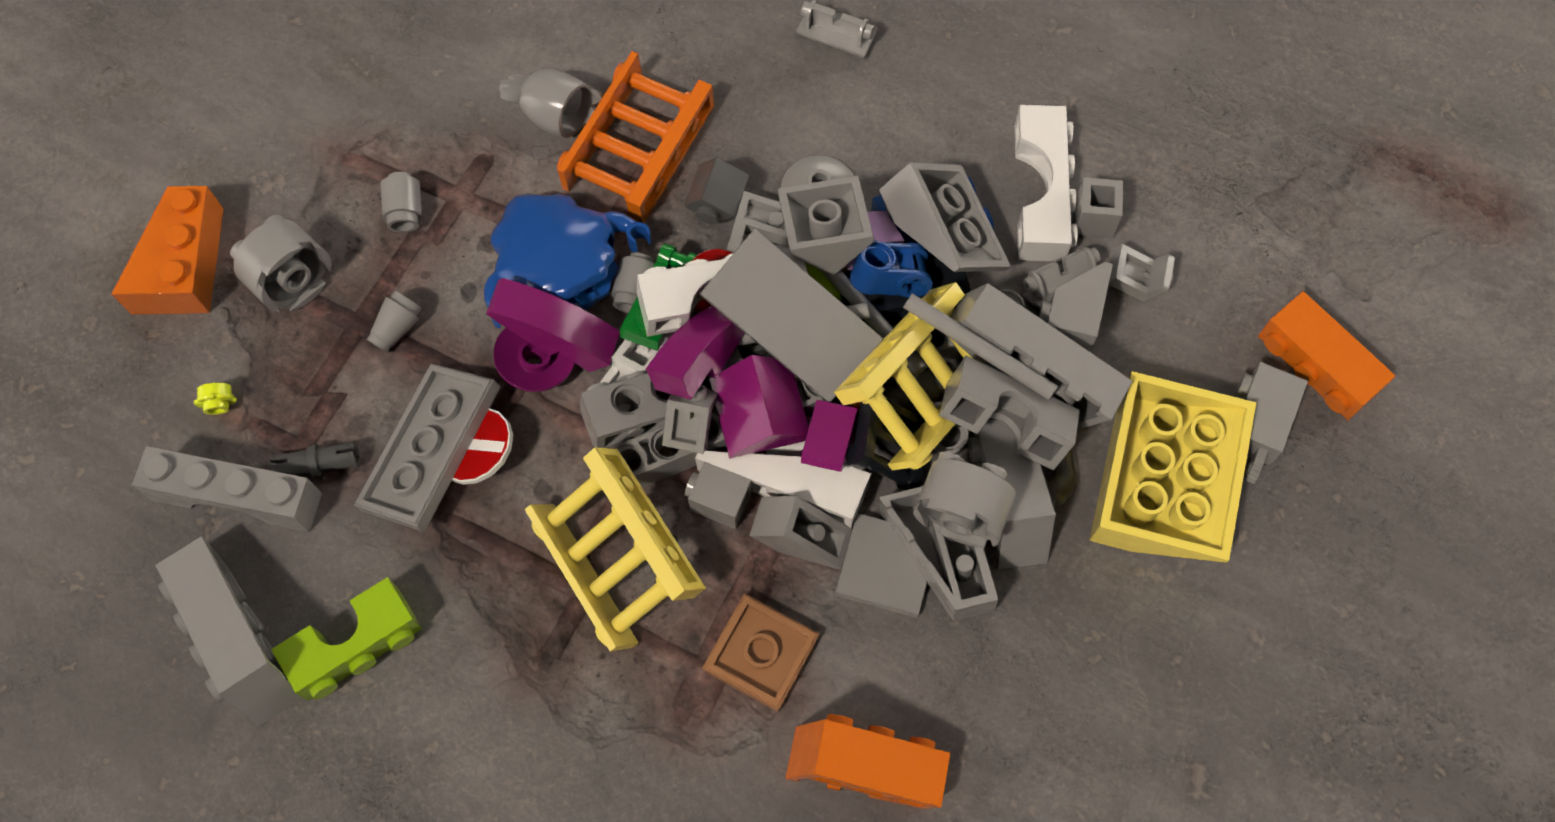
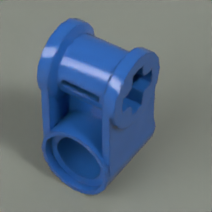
[850,240,933,298]

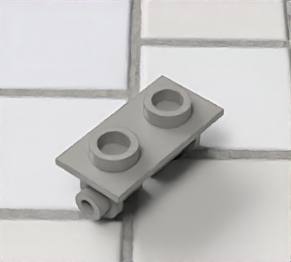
[796,0,878,58]
[1022,247,1111,309]

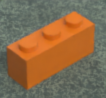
[1258,291,1396,421]

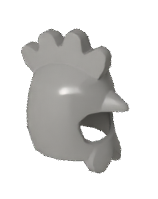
[499,67,603,138]

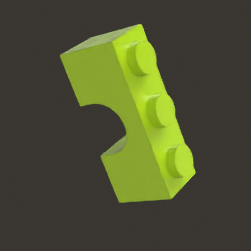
[271,577,423,701]

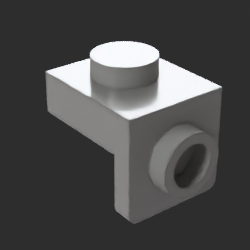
[1109,244,1175,302]

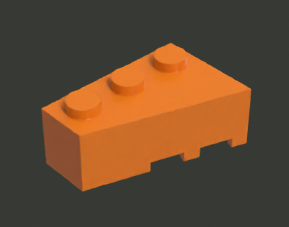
[111,186,224,315]
[785,714,950,809]

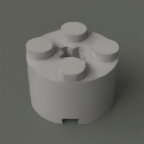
[230,215,332,312]
[913,452,1016,548]

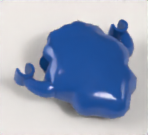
[484,193,652,329]

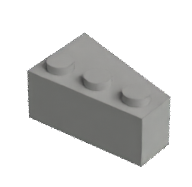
[968,418,1056,570]
[879,486,998,621]

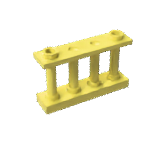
[834,282,972,471]
[524,447,706,652]

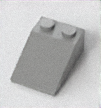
[879,162,1011,272]

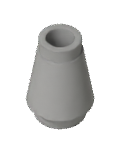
[366,291,422,353]

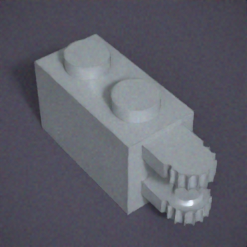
[1235,362,1308,484]

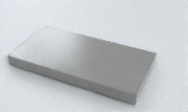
[699,229,883,402]
[354,363,501,532]

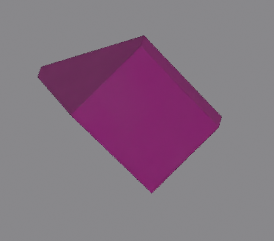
[709,355,809,459]

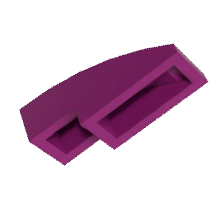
[486,278,620,372]
[646,306,745,400]

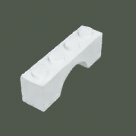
[1014,105,1078,262]
[636,245,808,337]

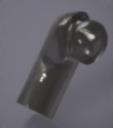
[1046,451,1077,506]

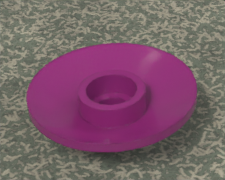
[493,328,575,392]

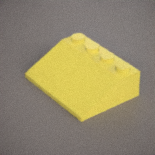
[1089,371,1256,563]

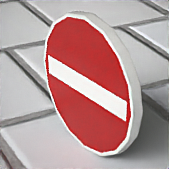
[452,408,513,485]

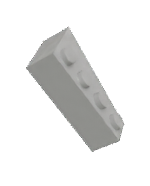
[951,283,1133,430]
[155,536,303,727]

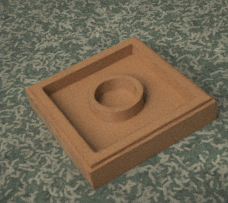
[702,593,820,713]

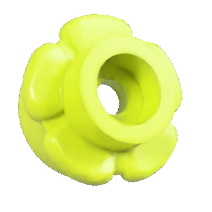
[194,383,237,415]

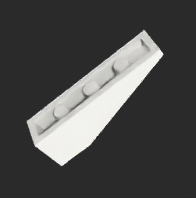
[695,451,871,529]

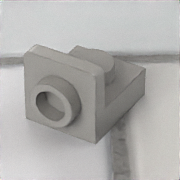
[662,385,718,454]

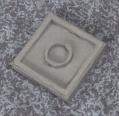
[835,513,927,618]

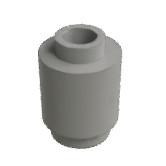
[380,172,422,233]
[611,252,654,313]

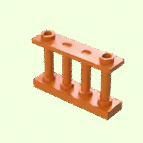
[557,51,714,223]

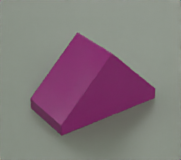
[801,400,859,472]

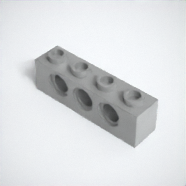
[580,347,743,448]

